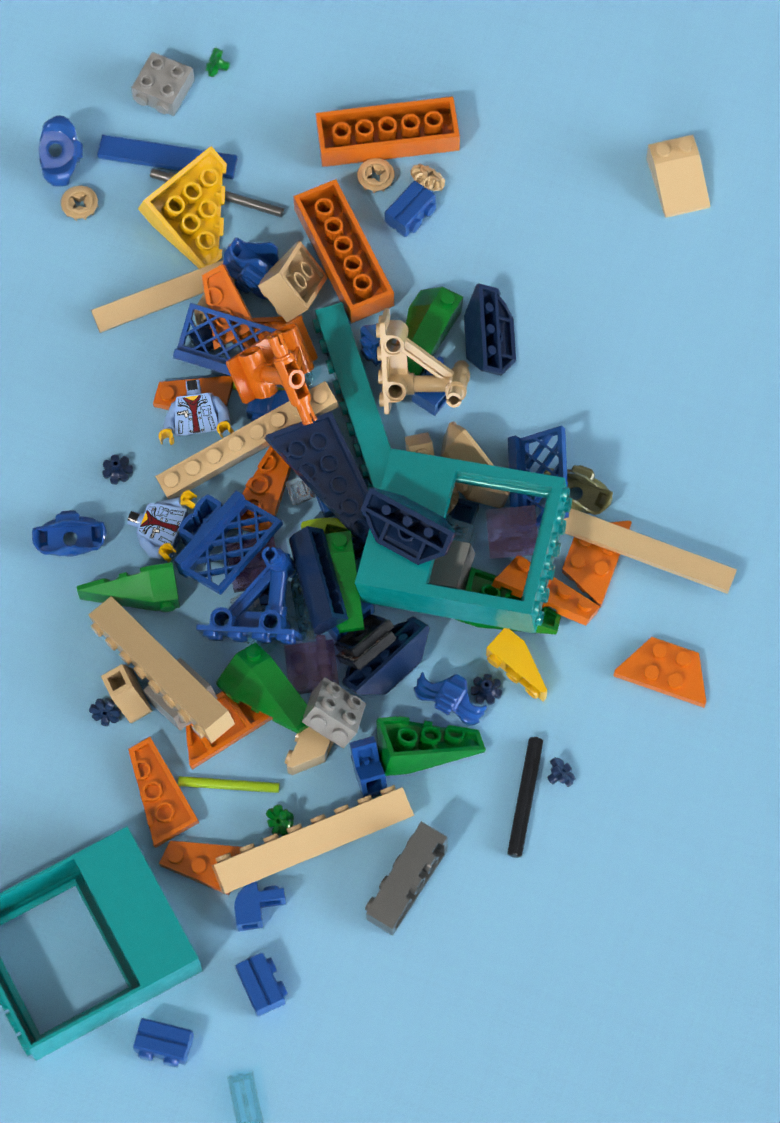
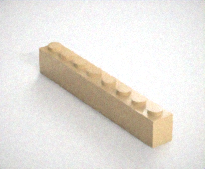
[155,381,339,499]
[88,596,235,743]
[211,785,414,894]

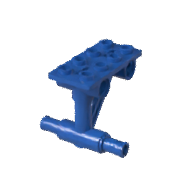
[196,547,303,645]

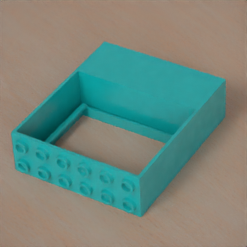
[355,449,572,634]
[0,826,203,1061]

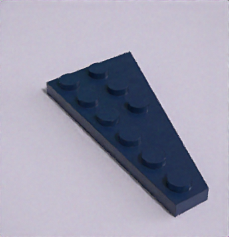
[264,411,370,547]

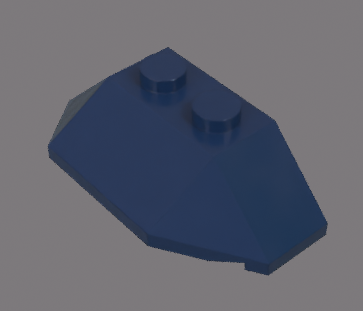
[464,283,516,376]
[361,487,456,565]
[342,616,430,695]

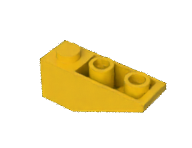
[486,628,547,702]

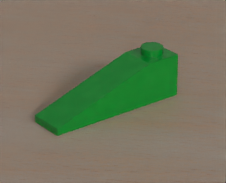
[406,287,463,375]
[325,531,364,633]
[77,562,180,612]
[455,567,561,635]
[216,642,309,734]
[376,716,486,776]

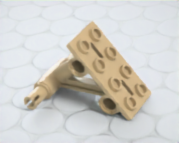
[376,308,470,414]

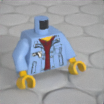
[158,380,234,445]
[127,490,197,562]

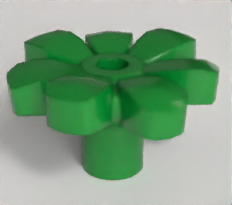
[206,48,229,77]
[266,804,294,836]

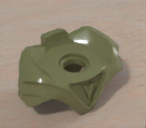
[543,465,613,515]

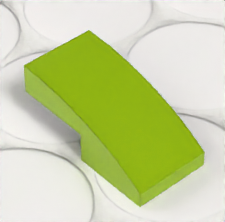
[301,518,352,537]

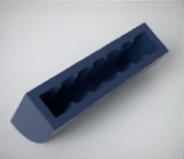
[289,526,348,635]

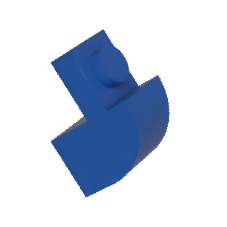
[349,736,387,797]
[234,882,286,931]

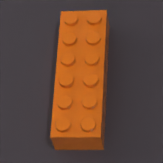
[316,96,460,167]
[293,179,394,323]

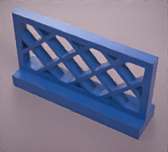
[172,303,277,376]
[508,426,569,534]
[173,491,283,595]

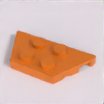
[562,521,632,607]
[613,637,706,708]
[185,691,272,770]

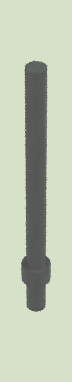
[150,168,284,217]

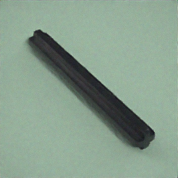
[507,737,543,858]

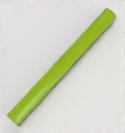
[178,776,280,793]

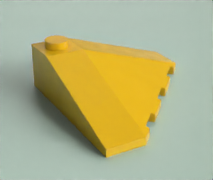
[138,146,226,269]

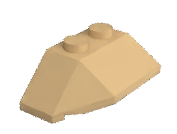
[440,421,510,508]

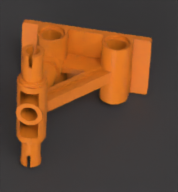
[226,317,318,425]

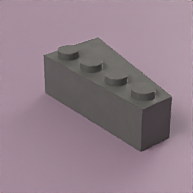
[365,821,447,936]

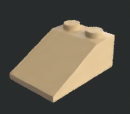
[646,135,710,218]
[258,241,328,322]

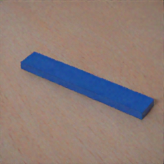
[97,135,238,179]

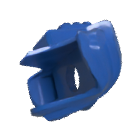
[39,115,83,186]
[223,237,279,299]
[32,510,107,557]
[413,672,487,726]

